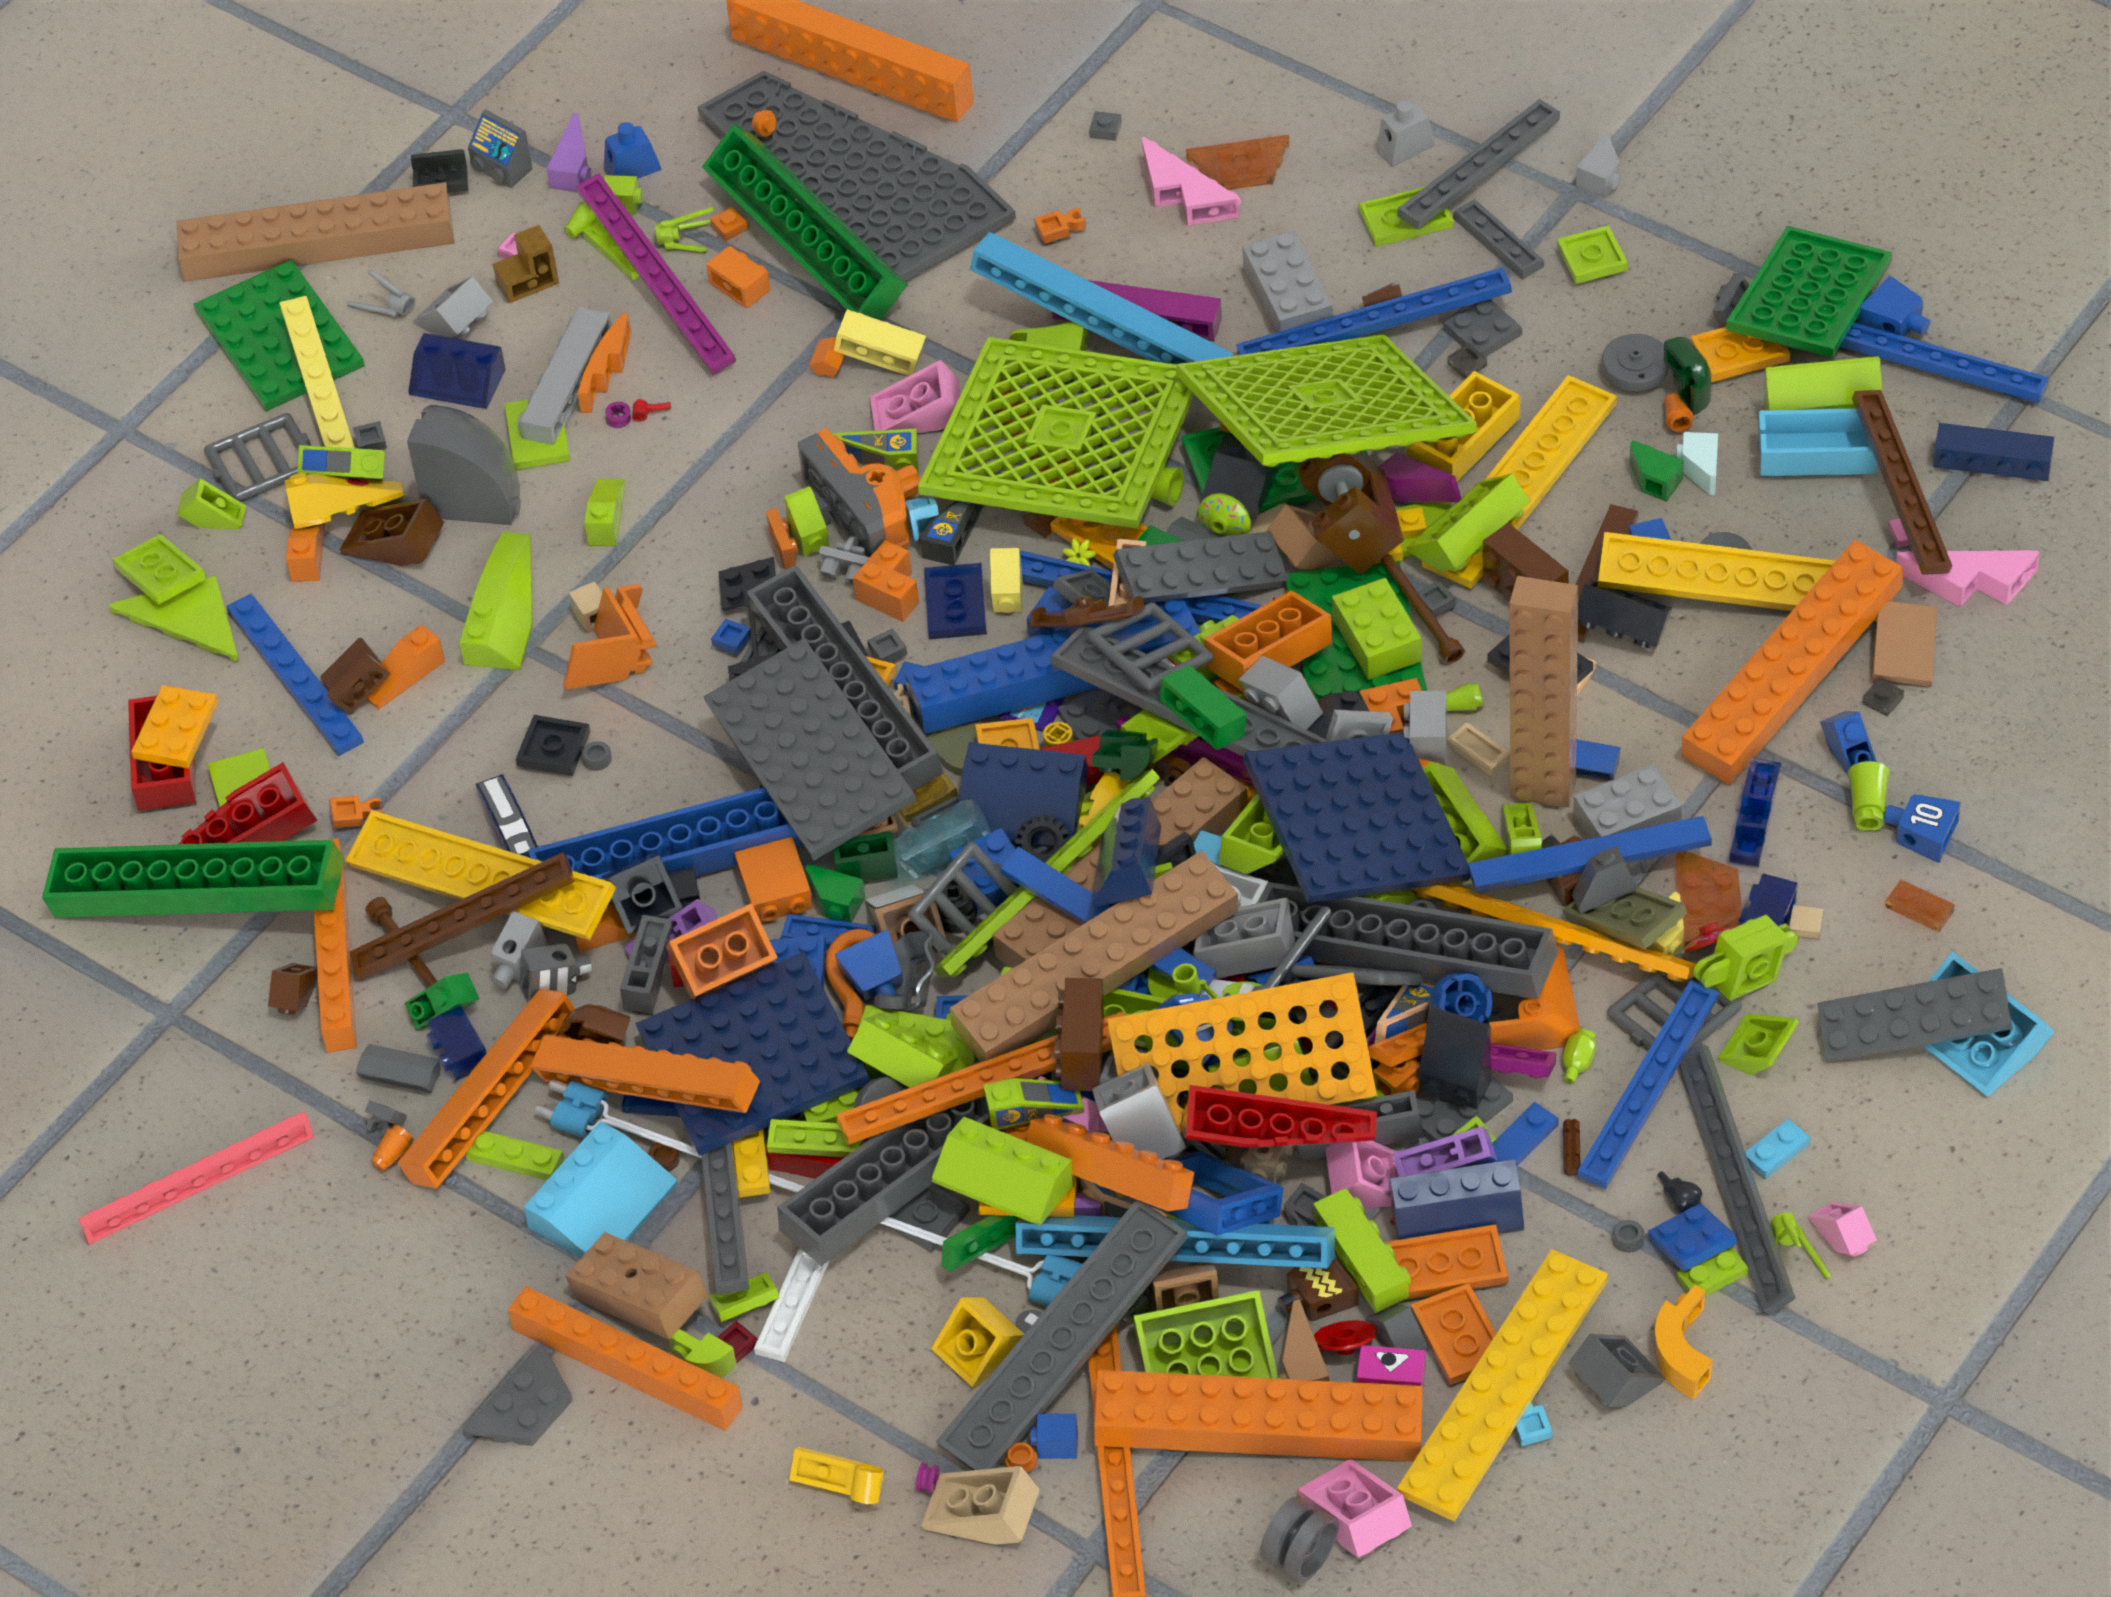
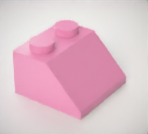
[1325,1141,1399,1209]

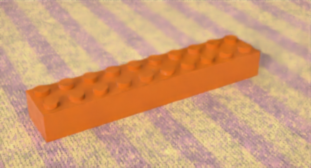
[726,0,974,123]
[1682,539,1904,786]
[1094,1370,1423,1462]

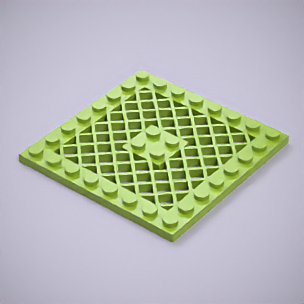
[1176,334,1477,467]
[918,337,1195,529]

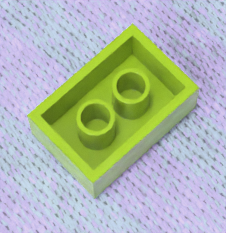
[1332,578,1422,680]
[847,1012,959,1088]

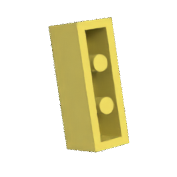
[833,309,926,376]

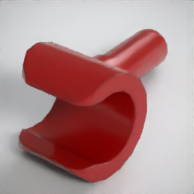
[632,399,671,422]

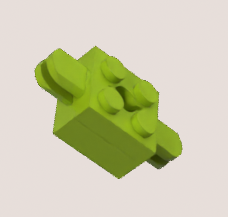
[1693,915,1799,1001]

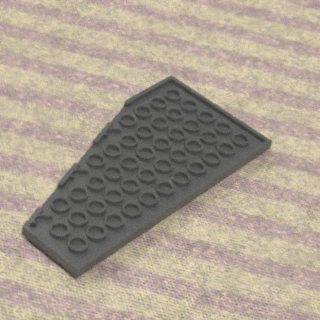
[698,71,1016,281]

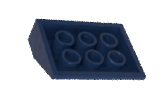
[955,742,1089,848]

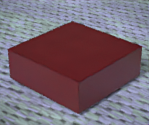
[717,1320,758,1364]

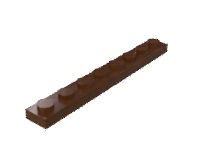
[1852,390,1952,575]
[349,852,575,981]

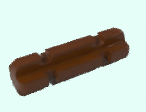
[1563,1119,1581,1176]

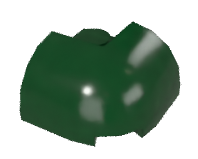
[1664,337,1712,415]
[1091,729,1158,781]

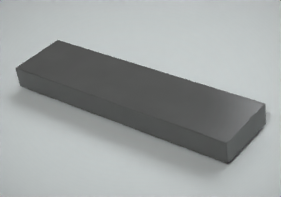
[1453,199,1544,280]

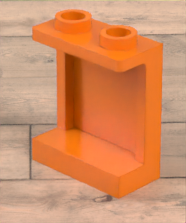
[734,837,813,923]

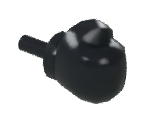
[1657,1171,1703,1214]

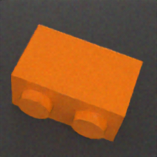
[706,246,770,308]

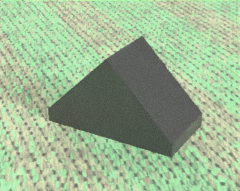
[1365,1304,1429,1352]

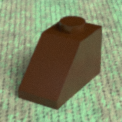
[268,963,318,1014]

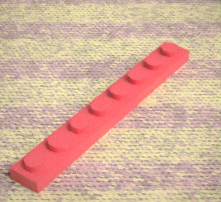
[78,1111,314,1245]

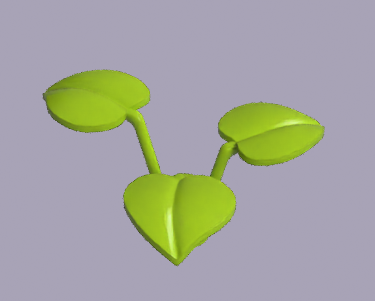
[1145,963,1262,1051]

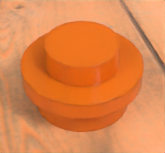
[752,110,776,137]
[1005,1442,1038,1473]

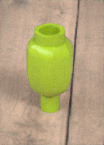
[1563,1028,1597,1084]

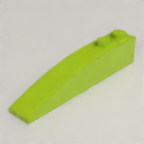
[459,532,533,670]

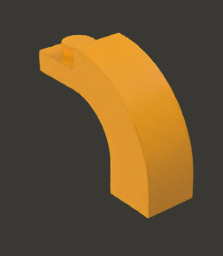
[1654,1285,1713,1400]

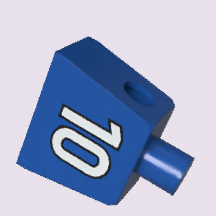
[1884,794,1961,863]

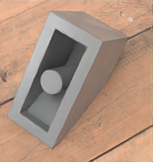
[1576,133,1621,198]

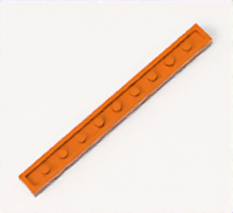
[836,1011,1125,1145]
[1088,1324,1146,1597]

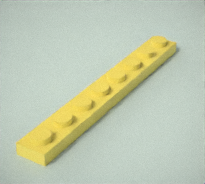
[280,296,355,448]

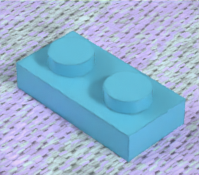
[1745,1119,1810,1179]

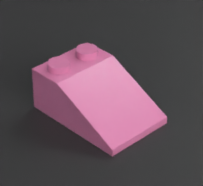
[870,360,961,433]
[1297,1459,1412,1558]

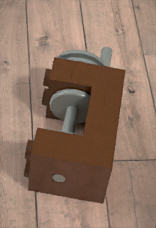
[1297,451,1404,575]

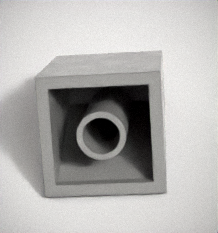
[1092,1063,1187,1160]

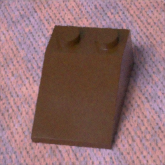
[339,498,444,566]

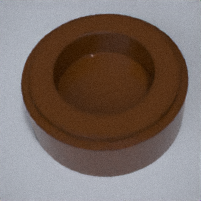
[648,1142,680,1172]

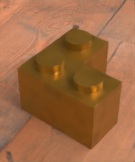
[493,225,559,304]

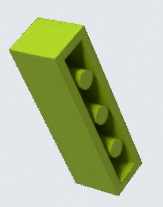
[1313,1188,1411,1313]

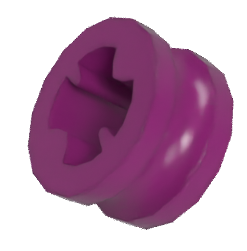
[605,401,631,428]
[916,1462,940,1494]

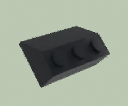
[1578,579,1672,648]

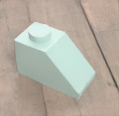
[1677,432,1718,495]

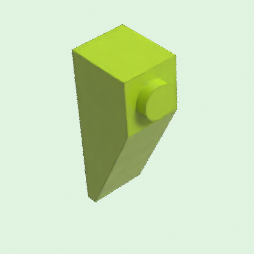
[584,478,626,546]
[1502,803,1542,855]

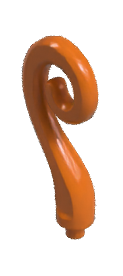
[825,929,876,1042]

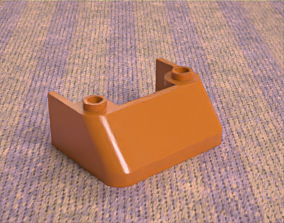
[1489,944,1580,1050]

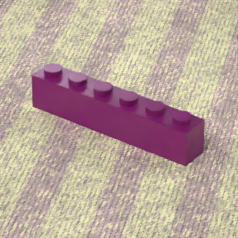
[1052,280,1222,341]

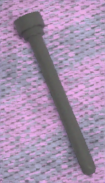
[1251,906,1331,1013]

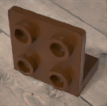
[320,638,391,714]

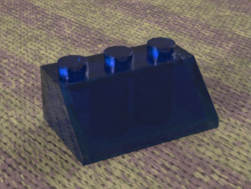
[408,333,506,409]

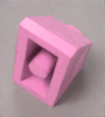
[1808,1201,1877,1256]

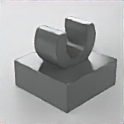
[364,1100,407,1136]

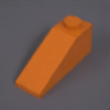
[286,523,325,582]
[366,624,445,710]

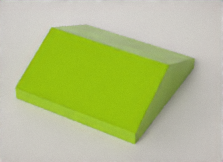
[1718,1014,1799,1075]

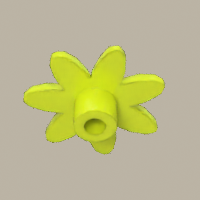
[1062,538,1096,566]

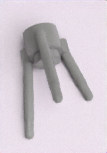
[347,270,415,318]

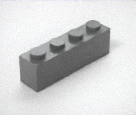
[1297,1090,1424,1161]

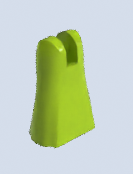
[1009,322,1088,351]

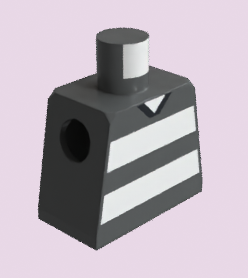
[520,944,592,1004]

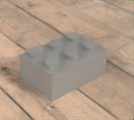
[1574,764,1682,839]

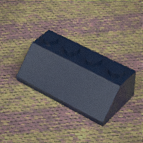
[1092,797,1161,908]
[1388,1159,1524,1240]

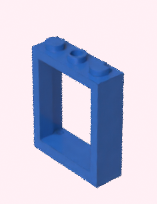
[1136,1151,1284,1236]

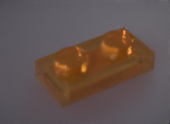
[1885,879,1955,932]

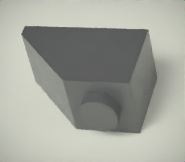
[1572,846,1636,914]

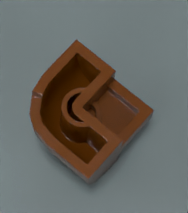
[556,1004,631,1045]

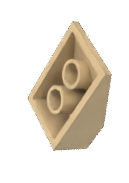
[921,1466,1040,1545]

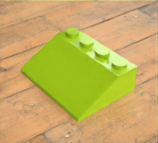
[1132,1290,1278,1379]

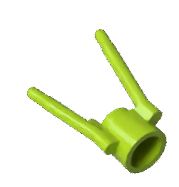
[655,207,714,253]
[1770,1212,1831,1279]

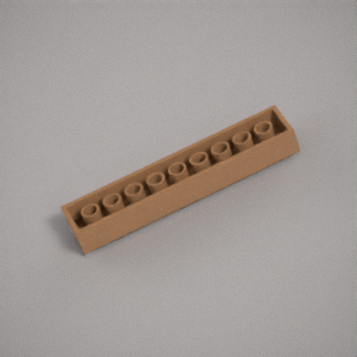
[176,182,454,282]
[1509,576,1578,807]
[992,757,1248,968]
[950,850,1238,1062]

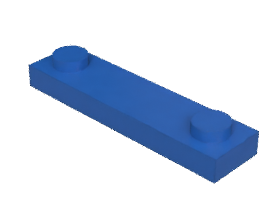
[1493,1102,1559,1167]

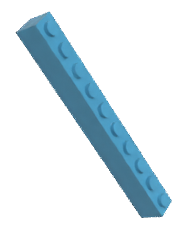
[970,231,1233,365]
[1016,1215,1335,1268]

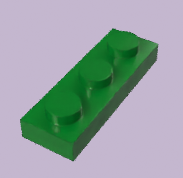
[941,1215,1018,1272]

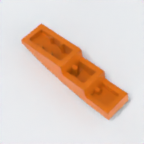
[577,313,632,413]

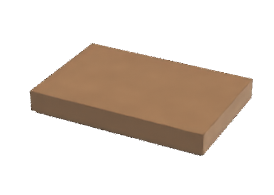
[1872,601,1938,687]

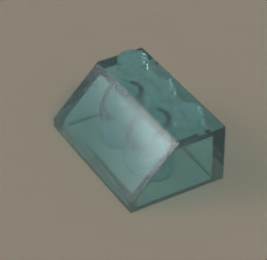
[893,799,992,879]

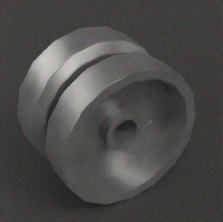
[1260,1496,1339,1582]

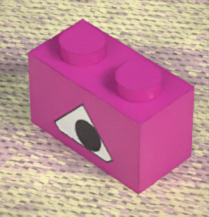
[1357,1345,1426,1396]

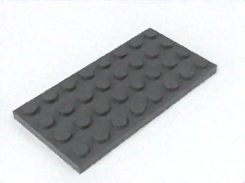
[703,638,917,861]

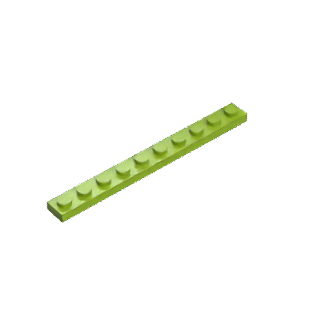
[934,769,1160,978]

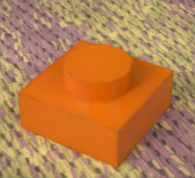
[710,207,748,241]

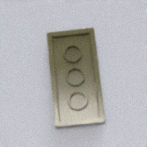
[1562,886,1688,949]

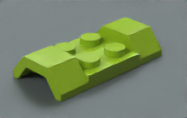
[1121,671,1244,763]

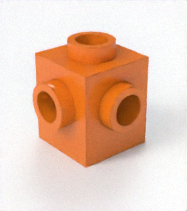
[1373,1057,1420,1096]

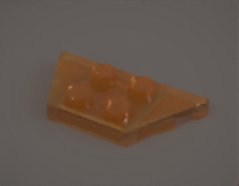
[1185,135,1290,190]
[1675,851,1743,949]

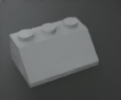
[1194,897,1295,979]

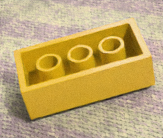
[1406,371,1520,482]

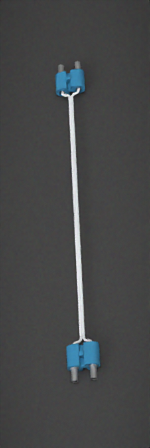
[534,1079,1083,1307]

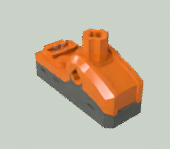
[797,428,921,558]

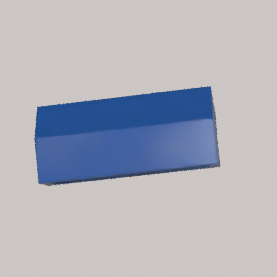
[1576,739,1621,780]

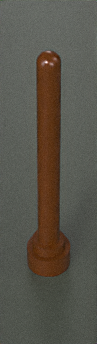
[1381,554,1465,664]
[365,897,437,988]

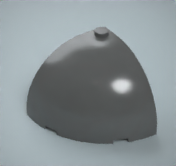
[407,405,521,525]

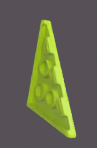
[109,575,239,662]

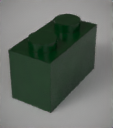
[833,831,898,882]

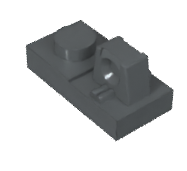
[1712,272,1749,328]

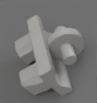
[819,536,869,585]

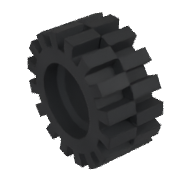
[1015,814,1069,863]

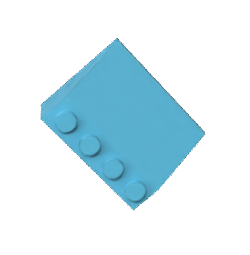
[1923,951,2055,1097]
[524,1121,678,1258]

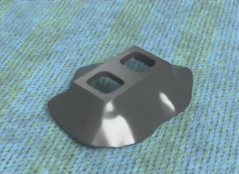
[892,931,935,1012]

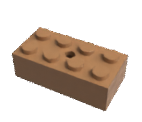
[565,1232,708,1340]

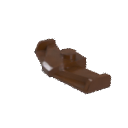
[1030,596,1145,628]

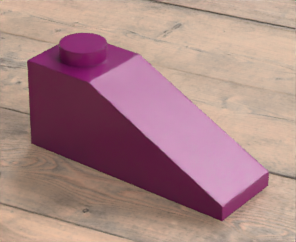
[1379,452,1462,502]

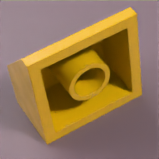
[931,1297,1025,1387]

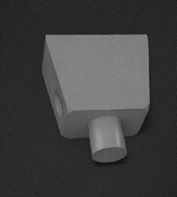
[1377,100,1435,167]
[491,911,549,989]

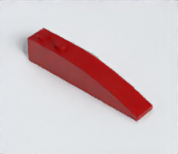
[177,762,318,845]
[1182,1085,1377,1148]

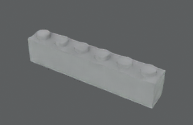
[518,307,612,445]

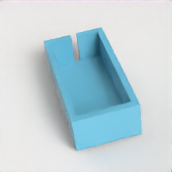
[1758,409,1877,476]

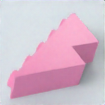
[1142,137,1241,226]
[1896,550,2039,607]

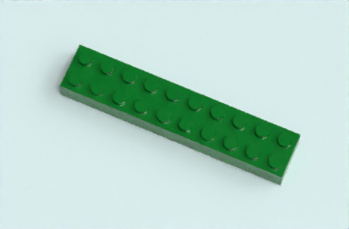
[702,124,908,321]
[42,840,344,918]

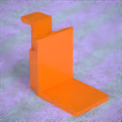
[563,584,657,690]

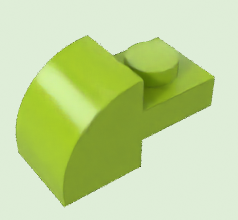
[669,1329,736,1378]

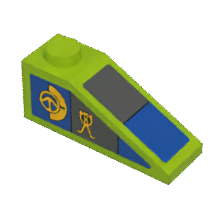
[832,428,919,473]
[297,445,385,480]
[983,1078,1084,1130]

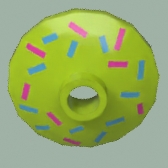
[1198,493,1251,536]

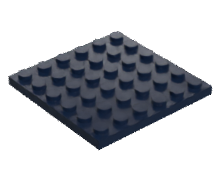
[1242,732,1470,903]
[635,952,870,1156]

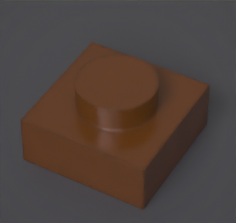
[1024,512,1058,538]

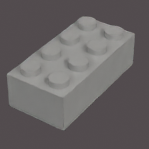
[1242,231,1333,333]

